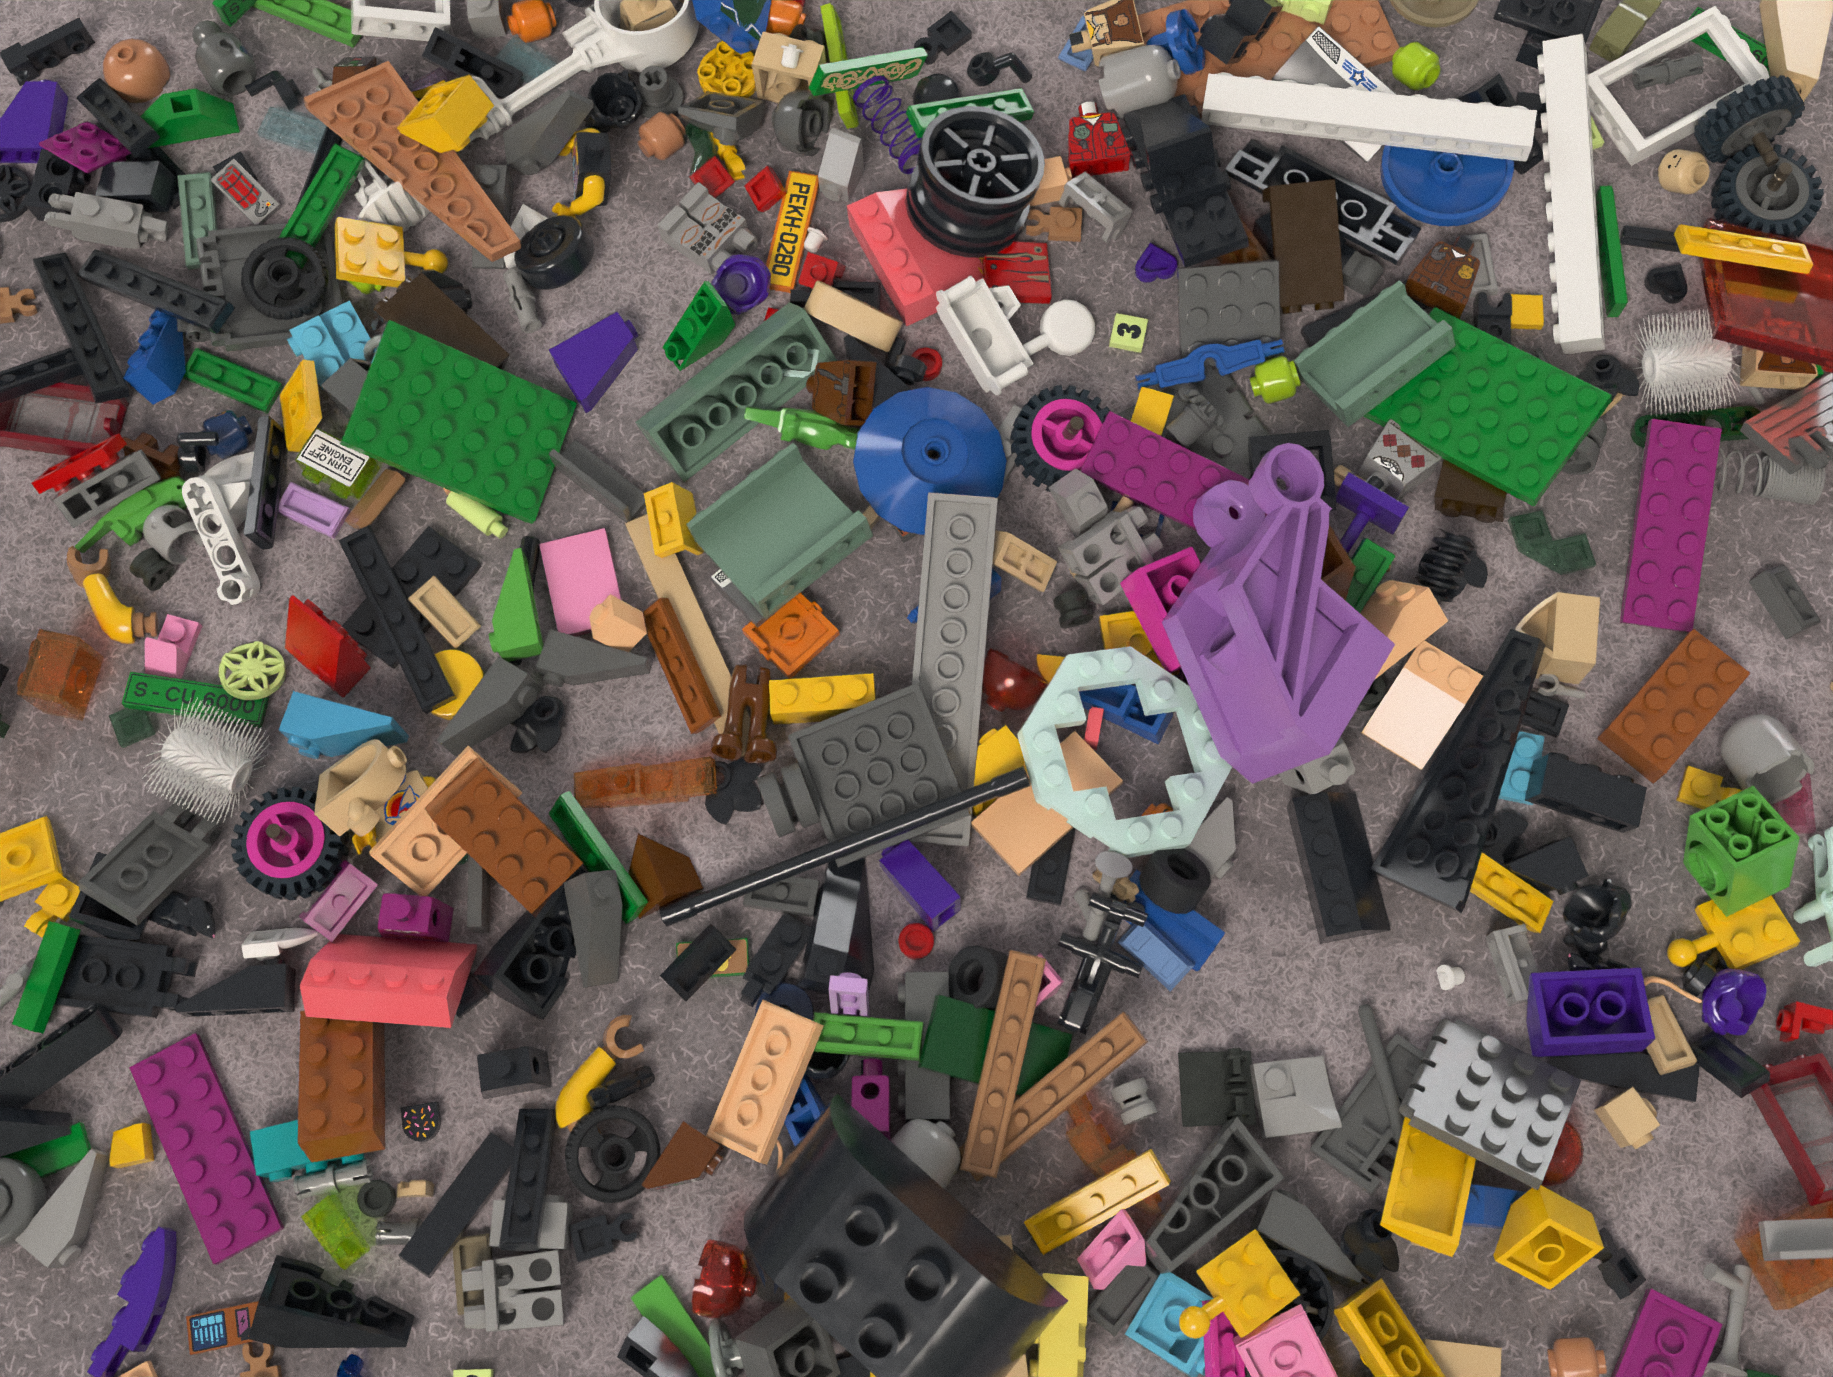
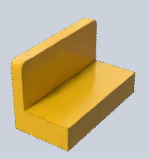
[644,482,704,558]

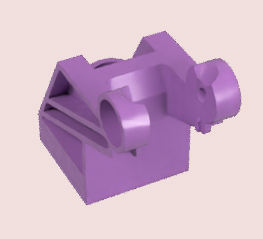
[1162,443,1395,784]

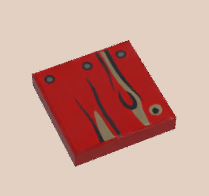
[982,242,1052,304]

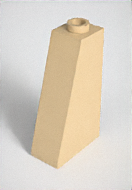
[1759,0,1833,102]

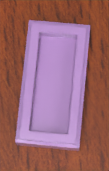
[278,482,351,539]

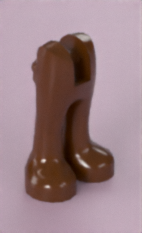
[711,664,777,763]

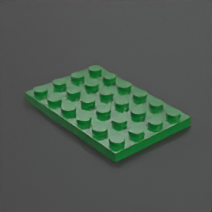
[1364,307,1612,507]
[340,320,577,524]

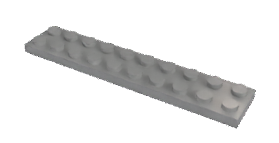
[909,492,998,847]

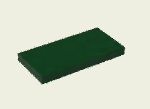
[918,994,1073,1097]

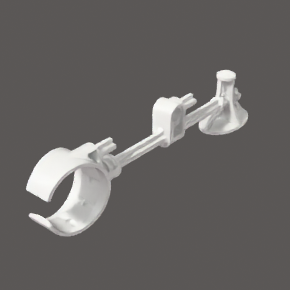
[354,0,699,232]

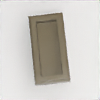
[452,1233,493,1315]

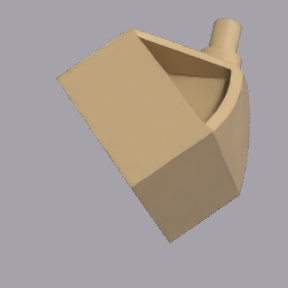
[1514,592,1600,684]

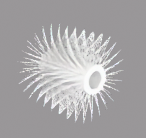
[1632,308,1745,417]
[142,697,270,823]

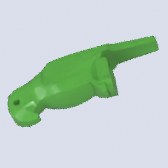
[744,407,860,450]
[75,476,187,553]

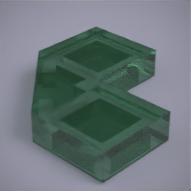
[1508,510,1596,575]

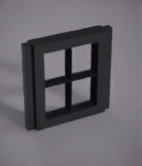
[1248,430,1337,511]

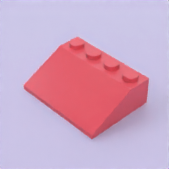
[847,188,984,327]
[300,934,477,1028]

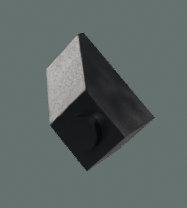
[1500,836,1589,895]

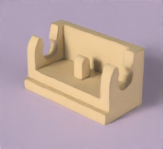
[993,530,1057,592]

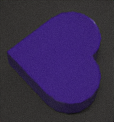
[1135,243,1177,283]

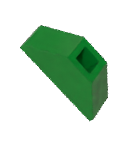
[140,88,240,148]
[662,281,735,371]

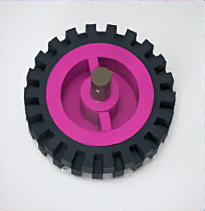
[1010,385,1110,492]
[231,787,349,901]

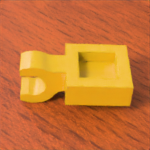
[1676,766,1743,810]
[24,877,80,938]

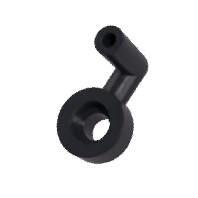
[967,52,1032,87]
[245,70,302,111]
[884,337,927,385]
[176,432,219,473]
[1681,949,1746,997]

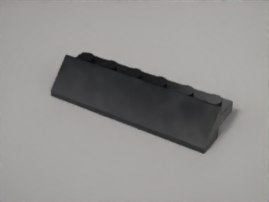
[1224,139,1421,266]

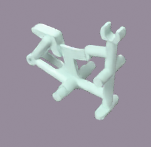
[1793,826,1833,967]

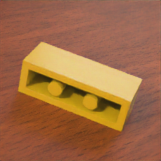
[769,673,876,725]

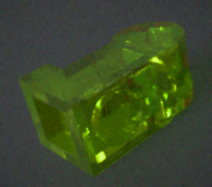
[301,1194,370,1270]

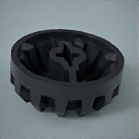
[1270,1250,1334,1341]

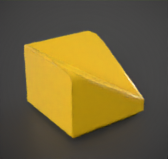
[109,1123,154,1168]

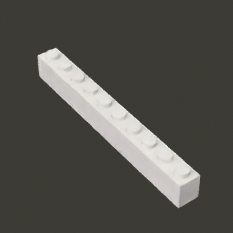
[1537,34,1605,354]
[1202,72,1537,162]

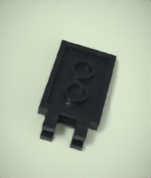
[54,935,198,1019]

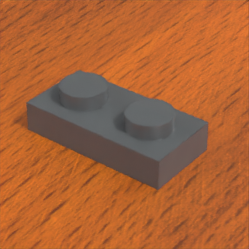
[743,870,820,917]

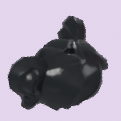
[583,70,643,133]
[1563,879,1632,958]

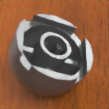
[771,90,831,156]

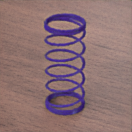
[853,76,922,174]

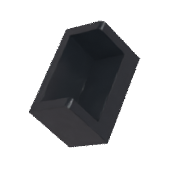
[95,161,177,212]

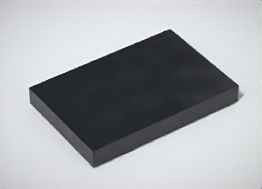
[1493,0,1602,45]

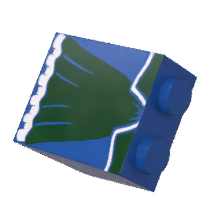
[692,0,771,55]

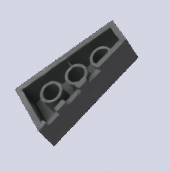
[1142,1117,1285,1274]

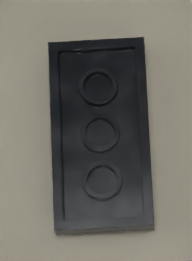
[342,526,482,669]

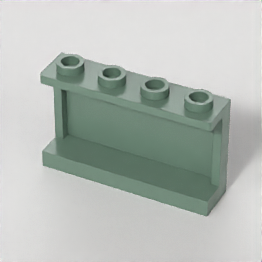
[1294,281,1455,427]

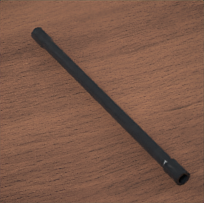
[659,766,1031,927]

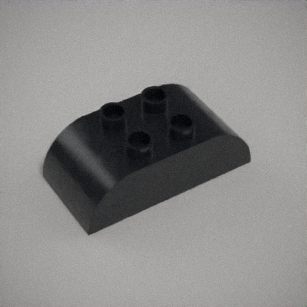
[744,1094,1068,1377]

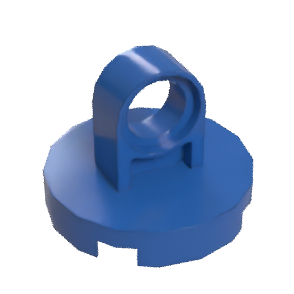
[1146,9,1205,75]

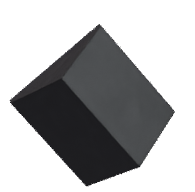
[69,852,152,939]

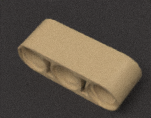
[804,280,903,352]

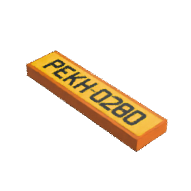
[766,171,819,293]

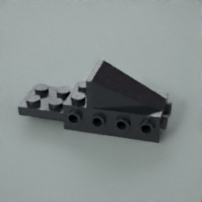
[1121,94,1249,268]

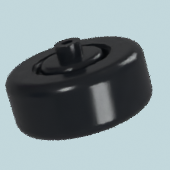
[514,215,594,290]

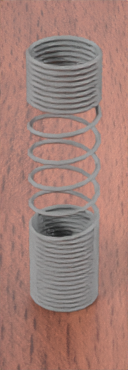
[1640,447,1825,505]

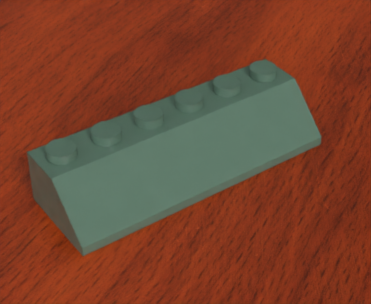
[635,302,837,482]

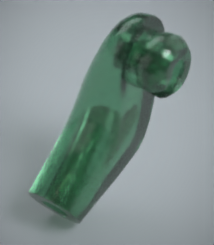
[685,123,717,175]

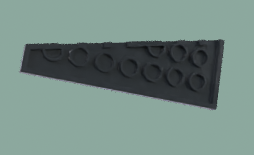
[1370,629,1545,913]

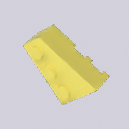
[1029,1273,1089,1377]

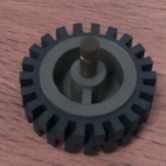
[1694,75,1805,167]
[1711,144,1824,242]

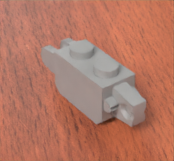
[44,192,168,249]

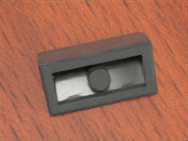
[1749,564,1821,639]

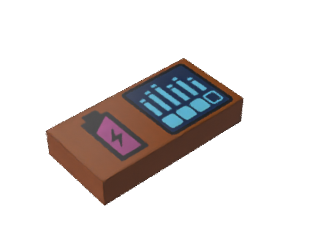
[186,1301,259,1355]

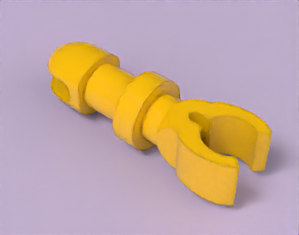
[710,132,745,181]

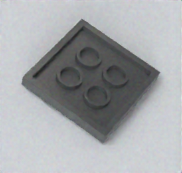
[1177,260,1281,367]

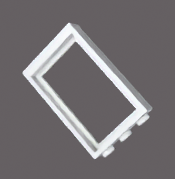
[351,0,450,41]
[1588,6,1770,166]

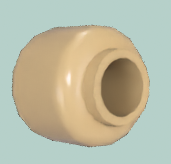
[1658,149,1710,194]

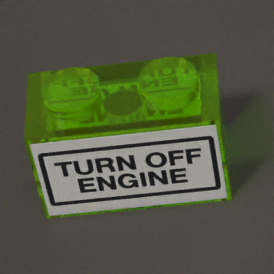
[295,427,380,500]

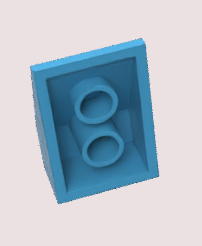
[279,691,409,759]

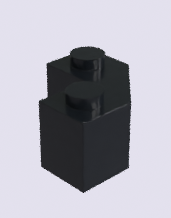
[1197,0,1283,65]

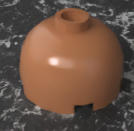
[103,38,170,103]

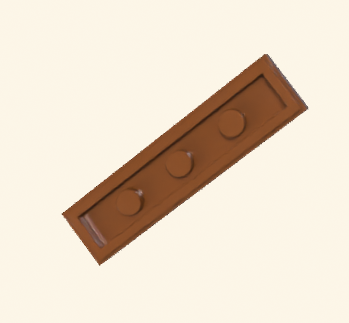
[643,598,722,734]

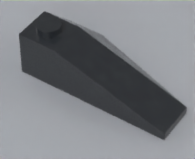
[473,866,587,1020]

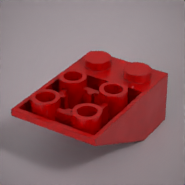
[285,595,371,698]

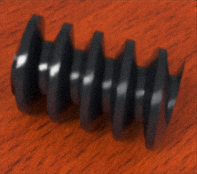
[1415,528,1477,605]

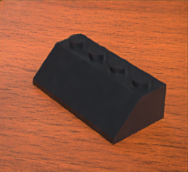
[1287,792,1391,944]

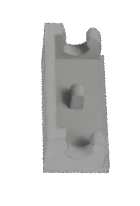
[1059,172,1133,244]
[1485,924,1539,1007]

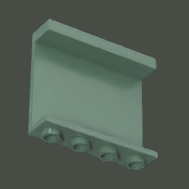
[686,442,873,619]

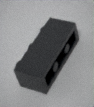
[1525,752,1647,833]

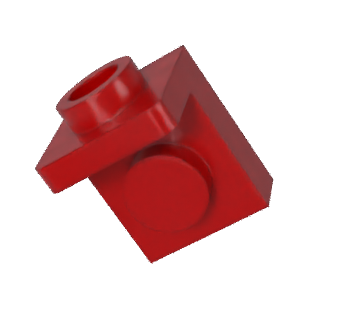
[799,252,846,288]
[1776,1001,1833,1043]

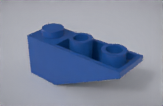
[123,310,186,405]

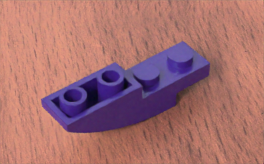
[87,1226,177,1377]

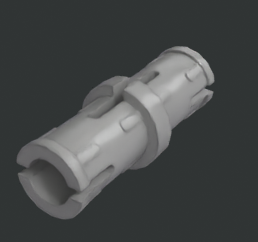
[503,267,542,333]
[293,1159,373,1200]

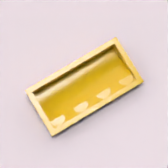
[1380,1116,1476,1257]

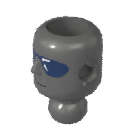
[192,20,257,96]

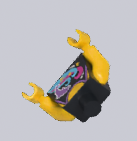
[552,128,611,218]

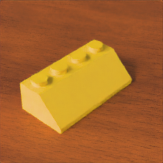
[1334,1278,1445,1377]

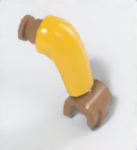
[66,546,158,644]
[556,1015,644,1134]

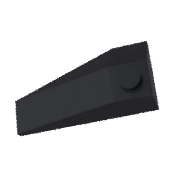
[796,858,874,995]
[248,1255,415,1348]

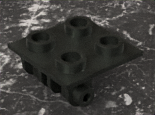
[1178,1048,1256,1127]

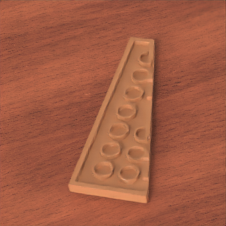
[303,61,521,262]

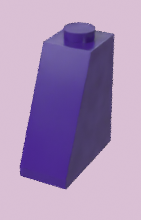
[0,79,68,163]
[549,311,639,413]
[879,840,961,932]

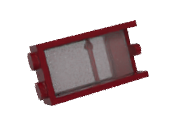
[0,382,129,456]
[1749,1053,1833,1206]

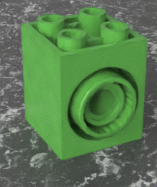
[1683,786,1800,917]

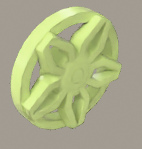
[219,641,286,700]

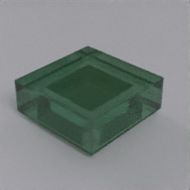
[109,708,156,748]

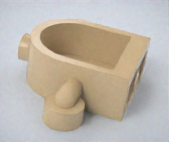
[314,739,407,836]

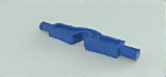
[1135,339,1284,390]

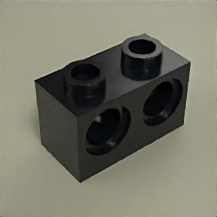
[26,149,91,221]

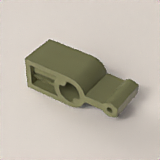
[1589,0,1663,63]

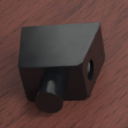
[477,1046,552,1099]

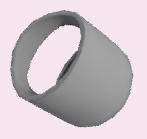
[143,505,204,564]

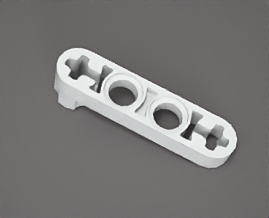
[182,476,260,605]

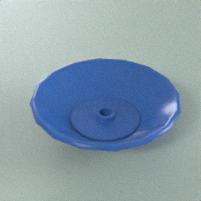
[853,387,1007,535]

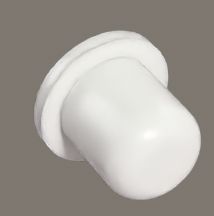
[781,44,803,69]
[804,227,828,253]
[1436,965,1465,990]

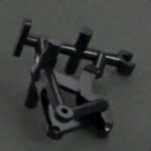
[1057,892,1148,1035]

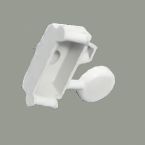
[936,276,1095,396]

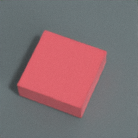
[1084,707,1104,750]

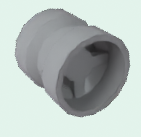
[1111,1077,1158,1126]

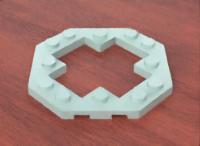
[1017,646,1232,858]

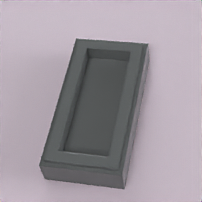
[1087,1264,1159,1337]

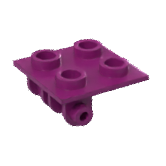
[39,121,131,173]

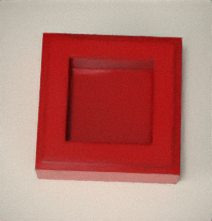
[689,156,735,199]
[744,166,787,213]

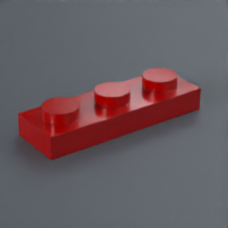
[31,433,127,494]

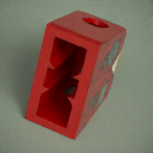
[1068,102,1130,178]

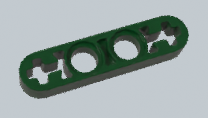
[1630,406,1761,448]

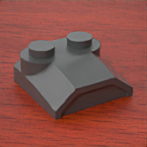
[678,91,765,145]

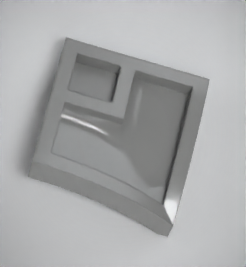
[1249,1056,1342,1139]

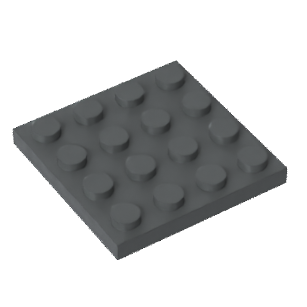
[788,683,971,867]

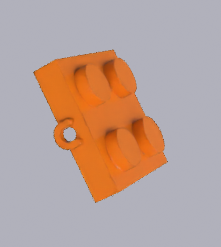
[742,592,840,679]

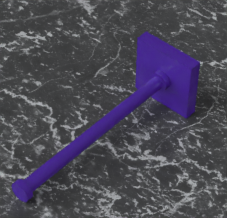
[1336,472,1409,553]

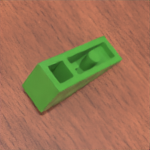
[489,548,544,662]

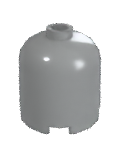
[1099,44,1181,119]
[1721,714,1814,804]
[890,1119,961,1189]

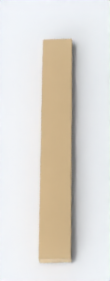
[625,514,750,762]

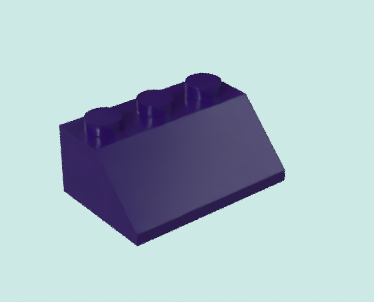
[1526,968,1655,1057]

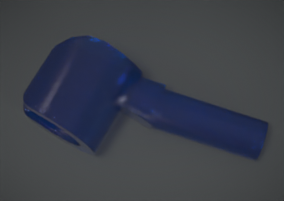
[337,1354,364,1377]

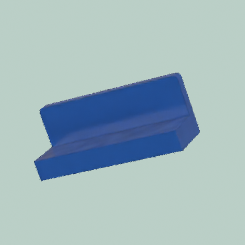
[1125,869,1225,971]

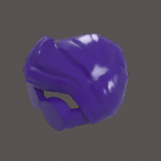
[711,254,771,315]
[1702,968,1767,1036]

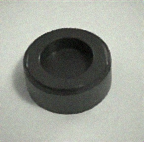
[357,1180,396,1218]

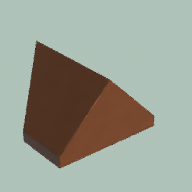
[628,833,704,919]

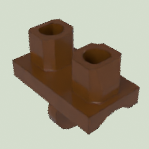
[123,432,182,481]

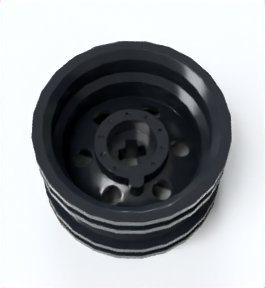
[905,106,1045,258]

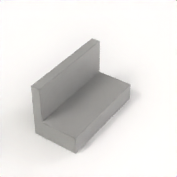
[1758,1218,1833,1261]

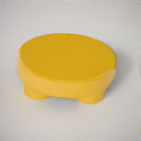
[697,41,756,98]
[430,650,484,720]

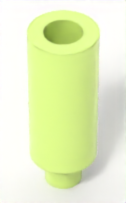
[446,491,508,539]

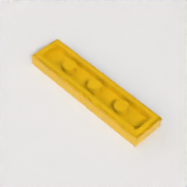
[1674,224,1813,274]
[1024,1149,1171,1255]

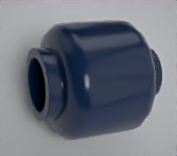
[200,410,253,459]

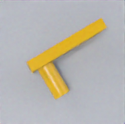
[1470,853,1554,933]

